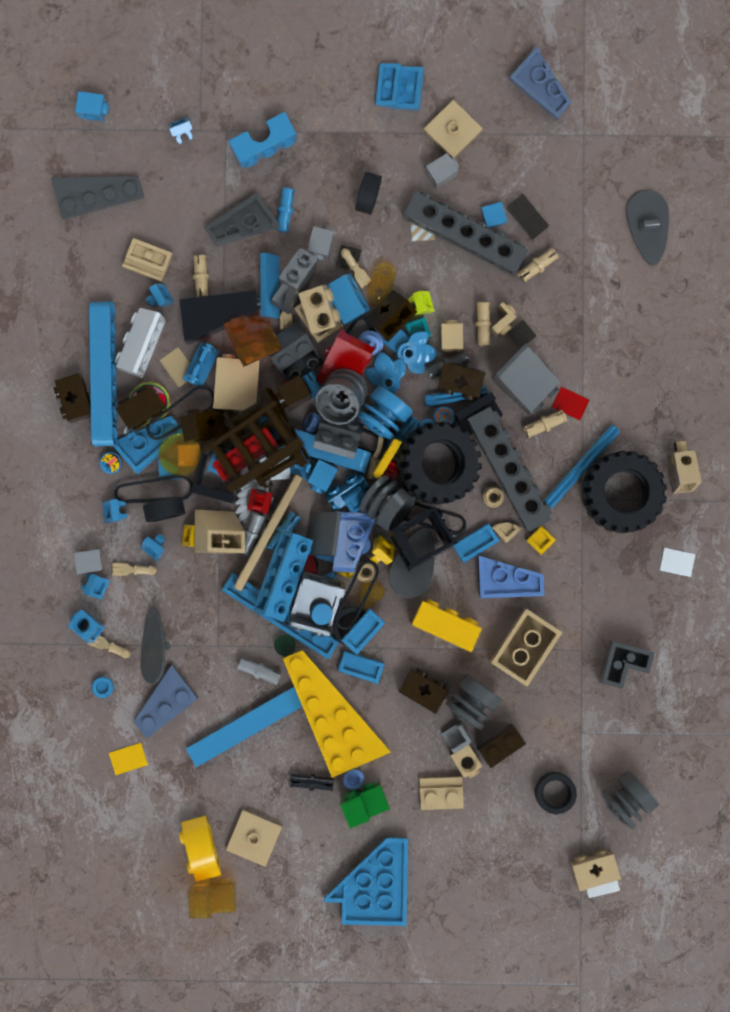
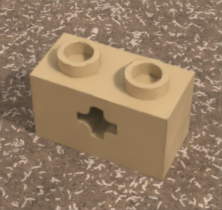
[570,849,621,891]

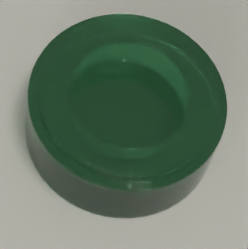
[274,635,296,656]

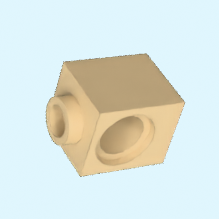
[440,320,463,352]
[450,745,482,778]

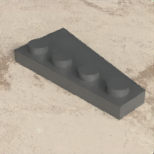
[51,176,144,220]

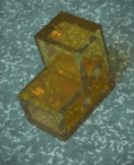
[188,879,237,919]

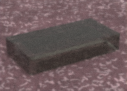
[506,194,549,241]

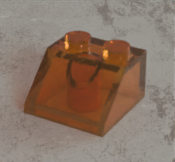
[223,315,282,367]

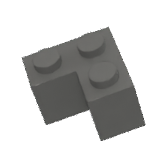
[598,640,655,689]

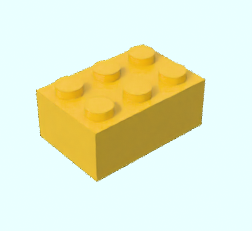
[411,599,482,652]

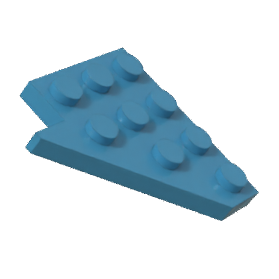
[324,837,408,926]

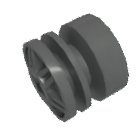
[315,368,368,425]
[359,475,416,533]
[445,674,503,730]
[601,771,659,830]

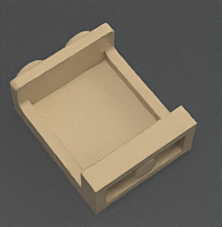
[213,354,261,412]

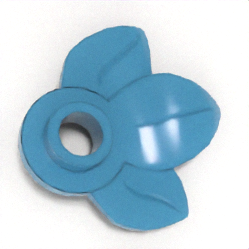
[397,331,438,374]
[366,352,406,393]

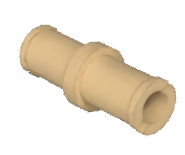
[517,248,559,283]
[192,255,209,297]
[475,302,492,346]
[523,409,567,439]

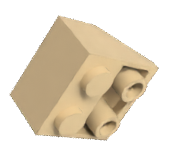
[195,510,245,554]

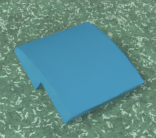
[375,63,424,111]

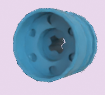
[357,385,413,441]

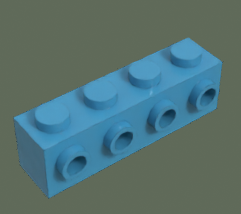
[253,530,313,622]

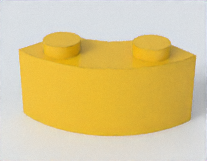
[179,816,221,882]

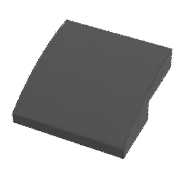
[307,512,342,557]

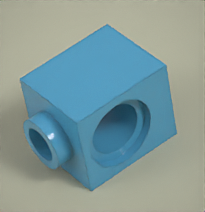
[75,91,109,122]
[307,459,338,494]
[68,609,106,644]

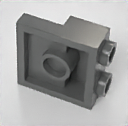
[312,418,364,459]

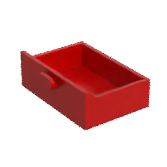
[316,329,375,384]

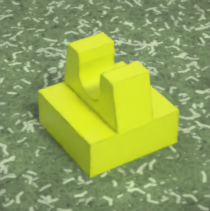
[407,291,435,315]

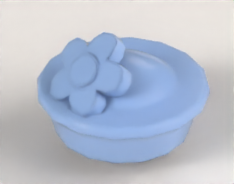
[358,331,383,355]

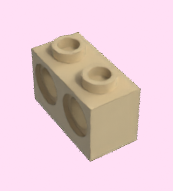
[298,285,341,334]

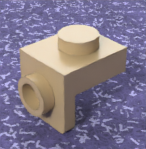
[490,302,517,337]

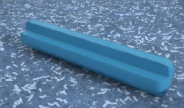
[425,385,487,407]

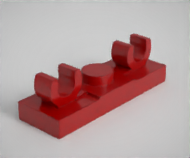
[212,427,278,482]

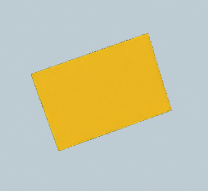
[109,743,148,776]

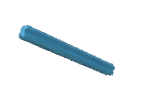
[544,425,620,508]

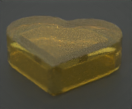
[360,583,385,608]

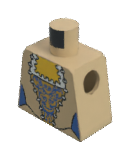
[669,441,702,494]

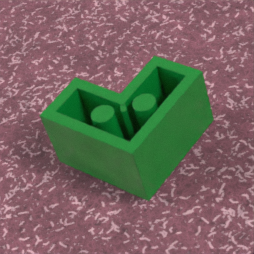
[340,781,390,829]

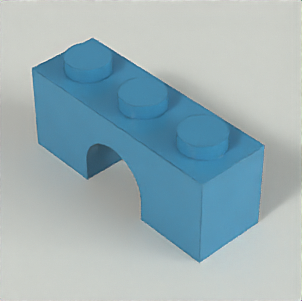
[229,112,297,168]

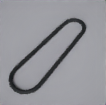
[146,386,214,440]
[114,475,193,504]

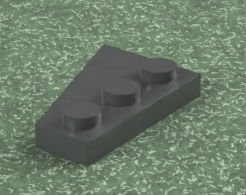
[204,193,280,247]

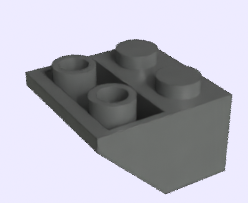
[262,322,324,382]

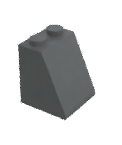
[492,344,560,415]

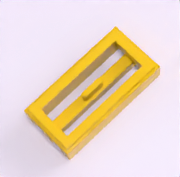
[373,438,402,479]

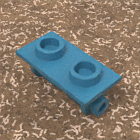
[183,342,220,386]
[324,472,369,510]

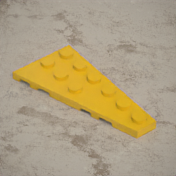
[282,650,391,778]

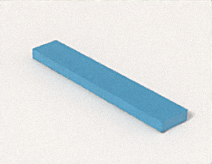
[221,572,339,659]
[186,687,302,767]

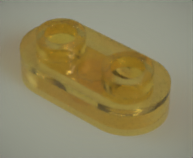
[368,262,396,304]

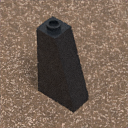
[179,290,261,344]

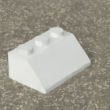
[115,308,166,379]

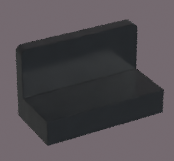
[455,392,503,435]

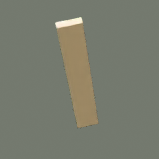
[234,475,303,592]

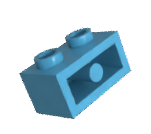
[327,273,371,324]

